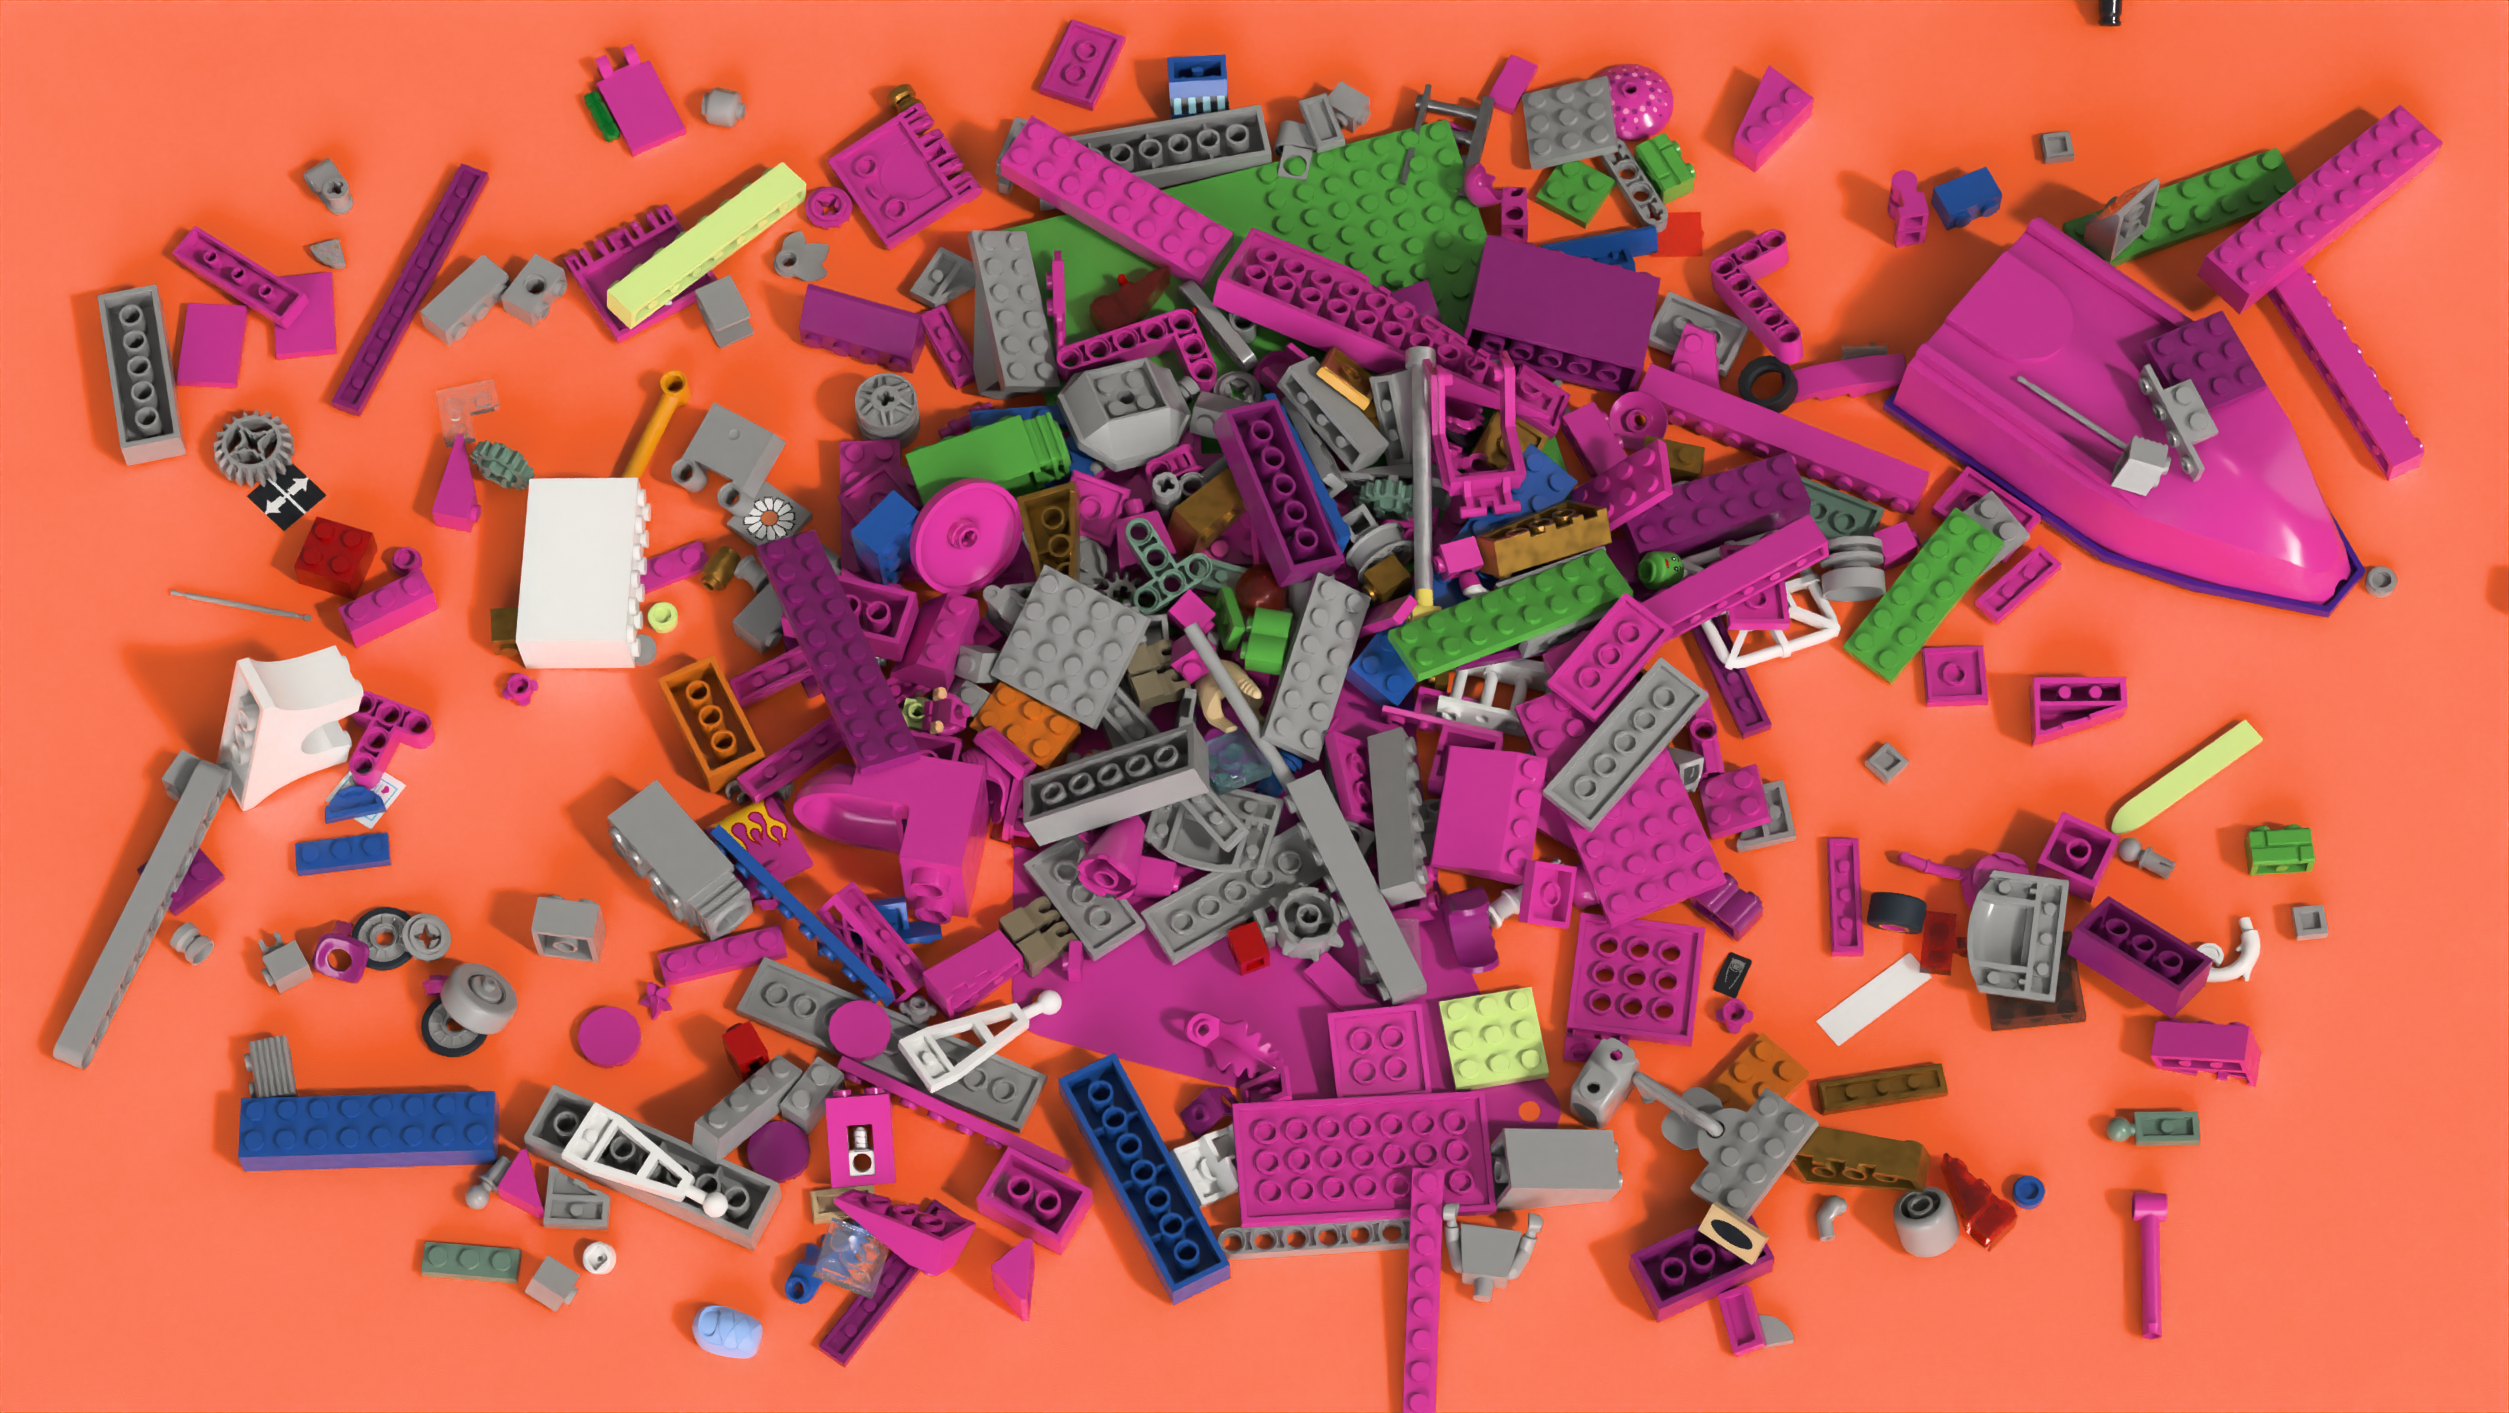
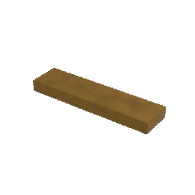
[1817,1063,1948,1116]

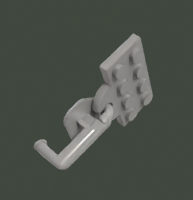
[1633,1072,1819,1221]

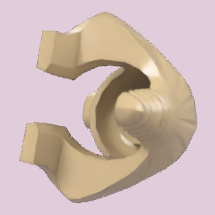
[1194,660,1265,733]

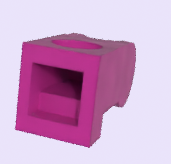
[1501,187,1528,243]

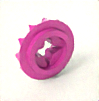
[805,187,853,231]

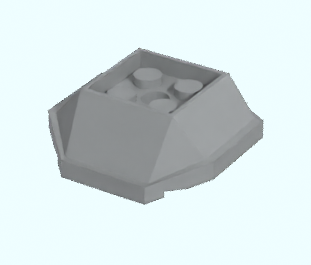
[1057,357,1191,472]

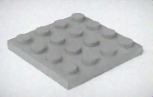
[990,565,1152,730]

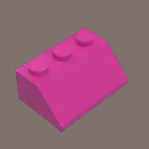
[890,592,980,692]

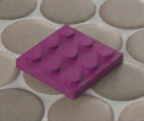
[2141,311,2267,413]

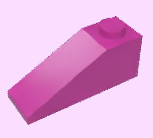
[432,434,481,533]

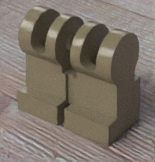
[1124,640,1192,713]
[999,896,1079,978]

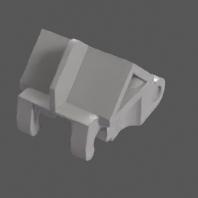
[983,582,1036,637]

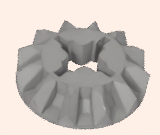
[1213,371,1261,404]
[401,913,451,963]

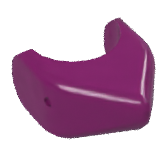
[1439,886,1500,974]

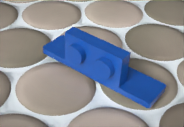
[1540,226,1658,271]
[816,896,942,956]

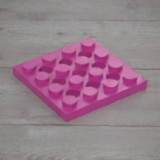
[1566,913,1705,1047]

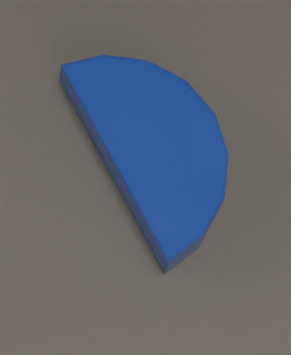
[325,786,387,824]

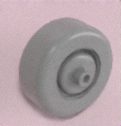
[440,963,518,1035]

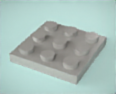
[1522,76,1619,170]

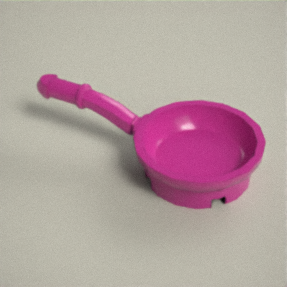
[1897,851,2032,911]

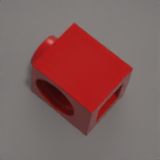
[1227,921,1270,976]

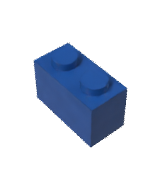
[1931,167,2002,230]

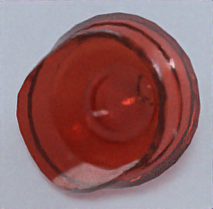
[1234,563,1289,616]

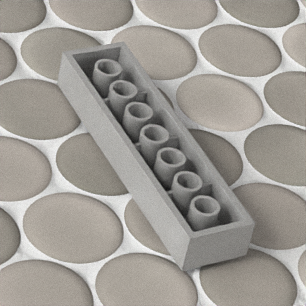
[1038,104,1272,211]
[523,1084,782,1251]

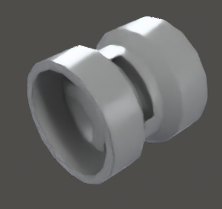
[170,922,215,966]

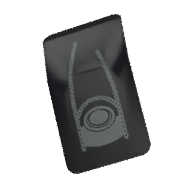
[1714,952,1752,998]

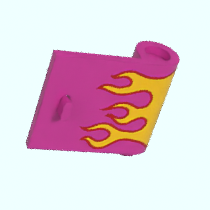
[704,795,814,900]

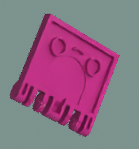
[827,103,983,251]
[563,204,718,344]

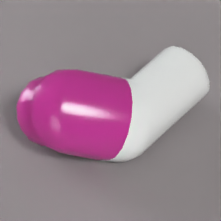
[1459,572,1491,599]

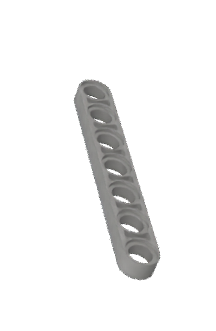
[1218,1218,1410,1260]

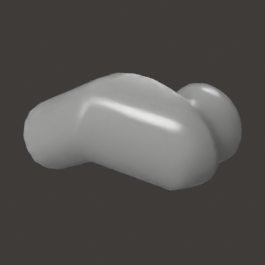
[1816,1195,1847,1242]

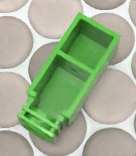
[905,412,1071,507]

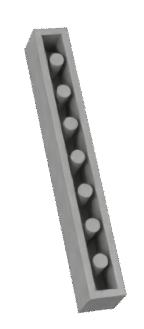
[1284,769,1427,1006]

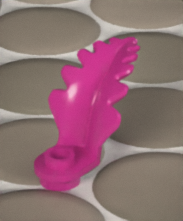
[1184,1011,1283,1080]

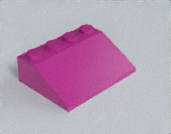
[1430,746,1548,886]

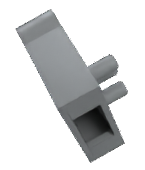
[671,402,786,517]

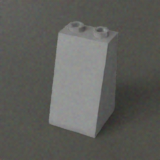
[1490,1128,1623,1212]

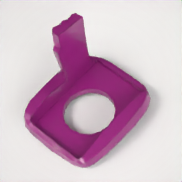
[312,920,370,983]

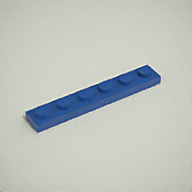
[1261,393,1351,553]

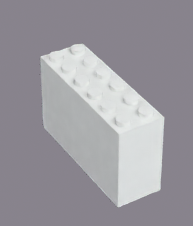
[515,478,651,669]

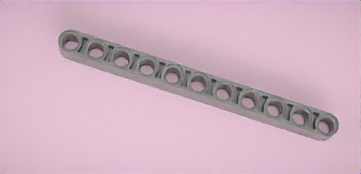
[53,759,233,1070]

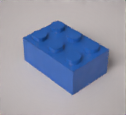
[851,490,920,586]

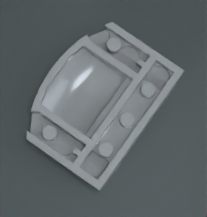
[1144,783,1284,873]
[1967,870,2069,1003]

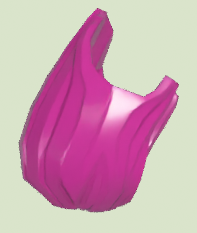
[960,746,1013,824]

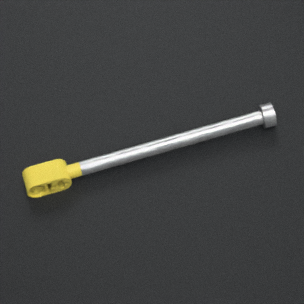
[1405,346,1442,624]

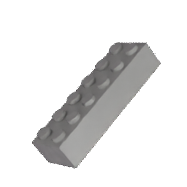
[97,284,187,466]
[1023,723,1210,846]

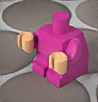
[922,687,971,737]

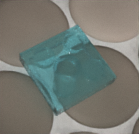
[1206,729,1272,795]

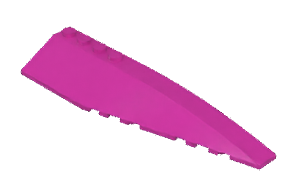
[1212,227,1560,420]

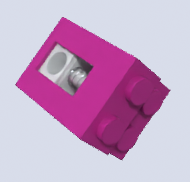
[825,1087,897,1188]

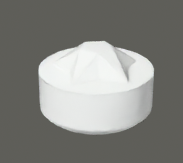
[583,1242,616,1275]

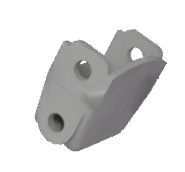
[1570,1038,1640,1130]

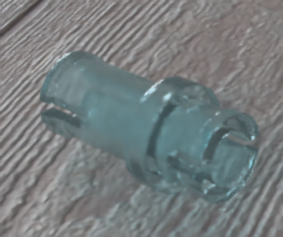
[1842,342,1887,360]

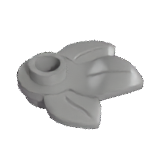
[774,231,829,282]

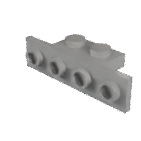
[2138,364,2218,482]

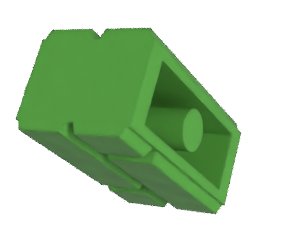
[1634,133,1696,205]
[2244,824,2315,876]

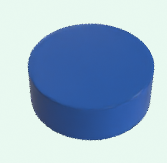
[2012,1176,2045,1210]

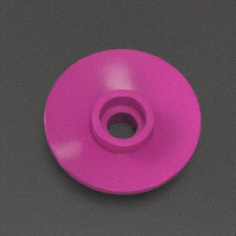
[1609,391,1668,451]

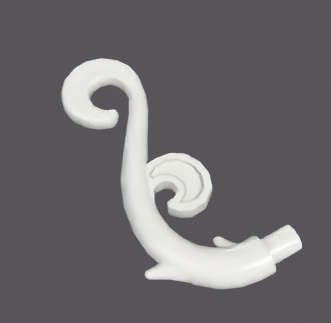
[2196,917,2261,983]

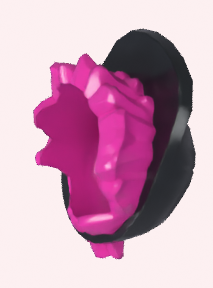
[1445,395,1485,449]

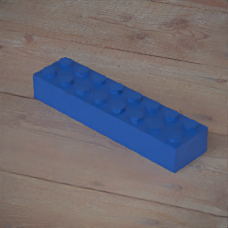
[1058,1053,1231,1306]
[238,1091,500,1172]

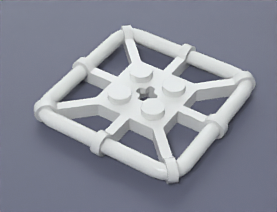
[1681,530,1841,670]

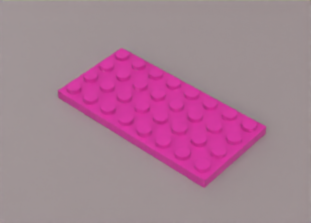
[1514,678,1727,928]
[1231,1091,1496,1228]

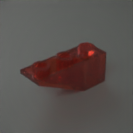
[1090,266,1170,335]
[1940,1152,2018,1252]

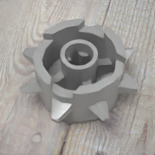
[1265,884,1347,962]

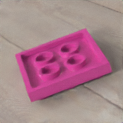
[1327,1003,1432,1098]

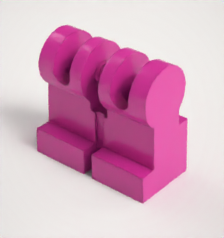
[1888,170,1929,248]

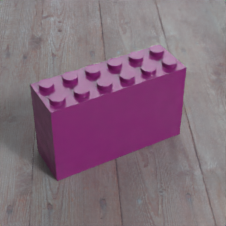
[1461,234,1661,395]

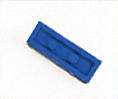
[295,832,391,876]

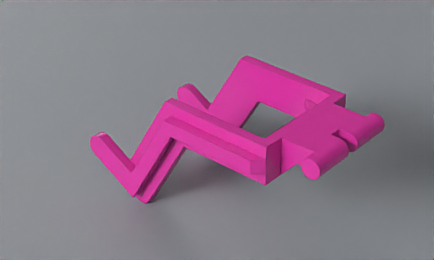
[1422,350,1527,519]

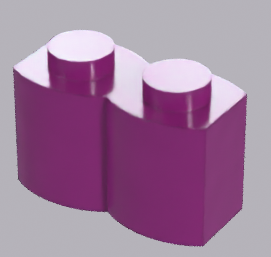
[1691,872,1763,942]

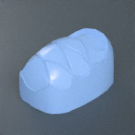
[692,1306,763,1359]

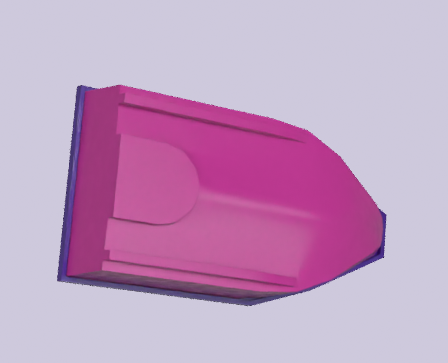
[1883,216,2365,618]

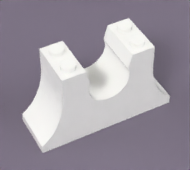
[216,645,364,811]

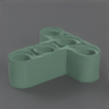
[1124,518,1212,616]

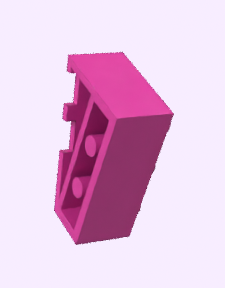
[2029,677,2127,747]

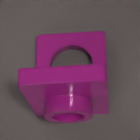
[1180,1087,1238,1139]

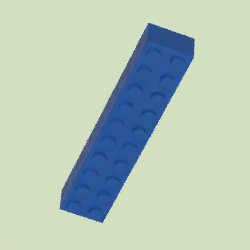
[1345,443,1578,708]

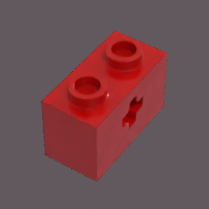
[722,1020,770,1083]

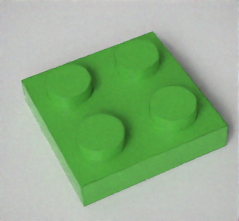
[1535,160,1616,229]

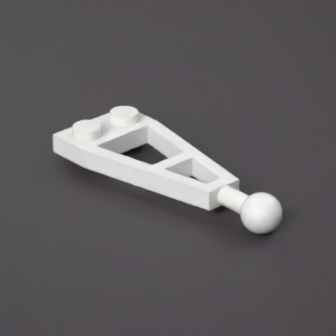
[898,990,1062,1093]
[561,1102,728,1218]

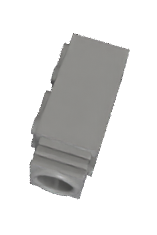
[607,780,753,941]

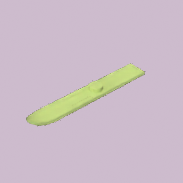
[2111,719,2263,835]

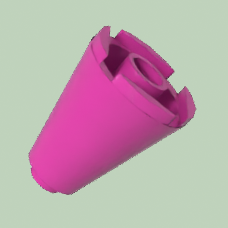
[1077,815,1146,900]

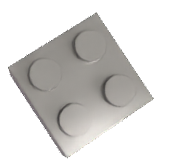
[531,895,607,963]

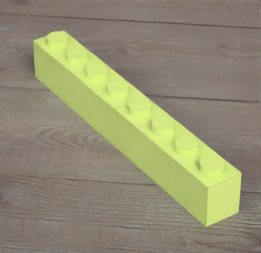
[607,162,806,329]

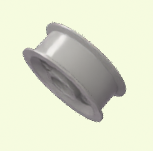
[1346,522,1414,584]

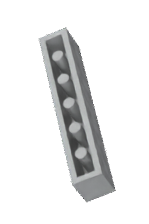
[1367,727,1429,906]

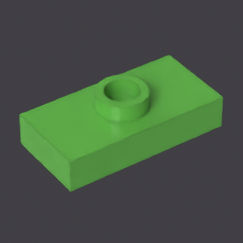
[1211,586,1245,651]

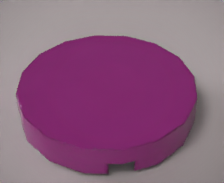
[747,1121,811,1183]

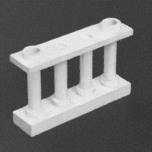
[1436,658,1554,738]

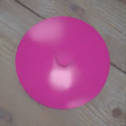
[910,478,1023,595]

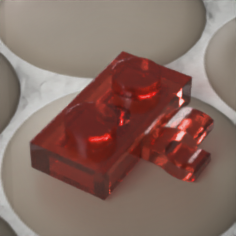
[1919,911,1968,976]

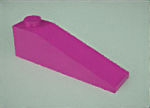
[834,1189,976,1276]

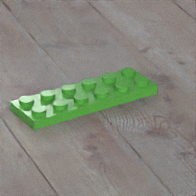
[1843,507,2004,685]

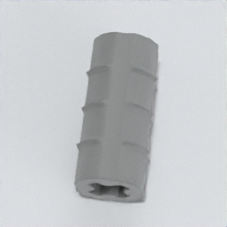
[1151,472,1183,521]

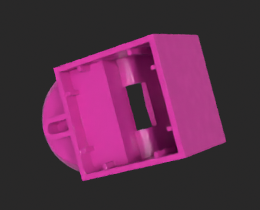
[793,755,991,924]

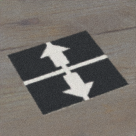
[247,463,327,531]

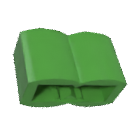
[1240,607,1293,675]

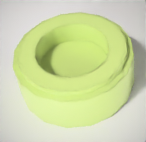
[648,602,679,633]

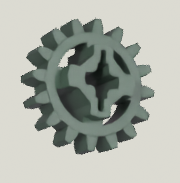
[470,440,535,491]
[1359,479,1414,521]

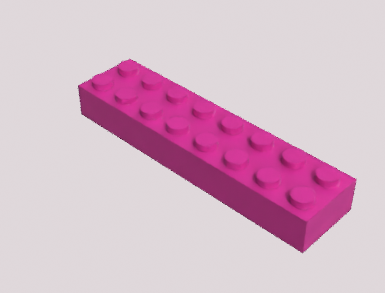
[172,226,310,330]

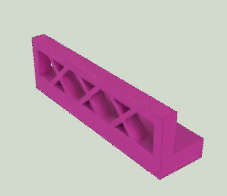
[816,881,928,1008]

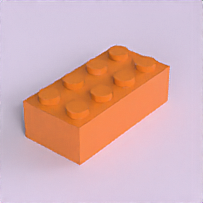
[657,654,765,794]

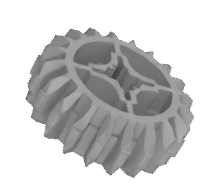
[213,409,295,489]

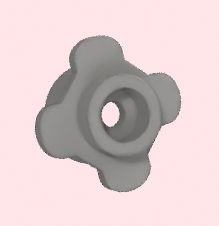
[899,995,937,1024]

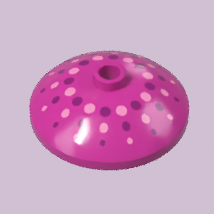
[1595,64,1673,142]

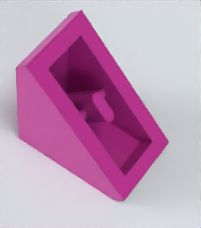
[1240,1065,1293,1103]
[497,1149,544,1219]

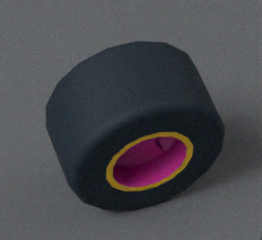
[1867,892,1927,934]

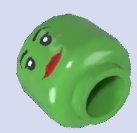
[1638,551,1684,591]

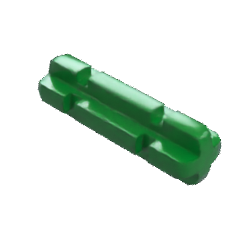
[584,91,620,142]

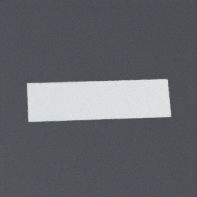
[1816,952,1932,1046]

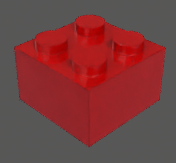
[294,516,378,600]

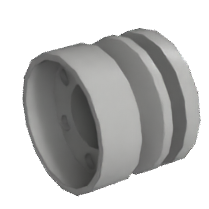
[855,373,920,449]
[1820,536,1886,602]

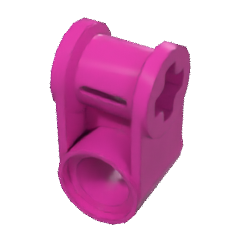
[1145,444,1205,487]

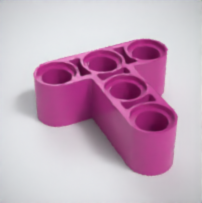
[349,690,435,790]

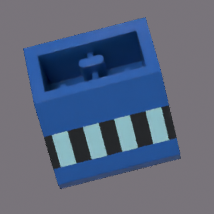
[1167,54,1229,120]

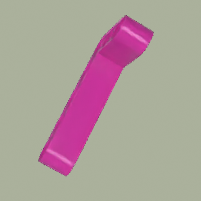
[1710,229,1803,364]
[1056,309,1217,393]

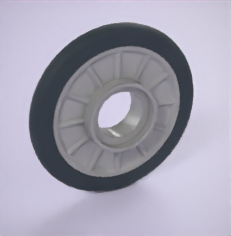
[351,907,419,971]
[421,997,488,1057]

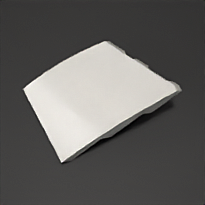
[1169,1122,1238,1208]

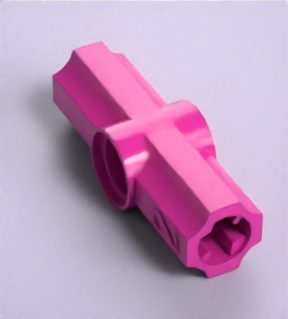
[1687,690,1725,781]

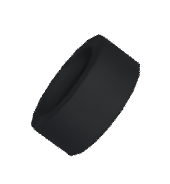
[1738,355,1798,413]

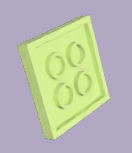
[1439,987,1549,1092]

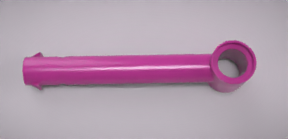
[2132,1192,2167,1339]

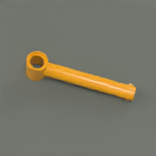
[620,370,691,480]

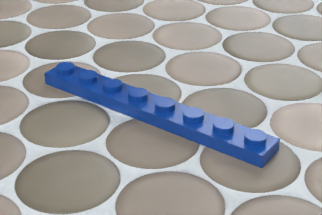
[710,825,895,1007]

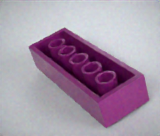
[1212,399,1344,587]
[1619,452,1811,570]

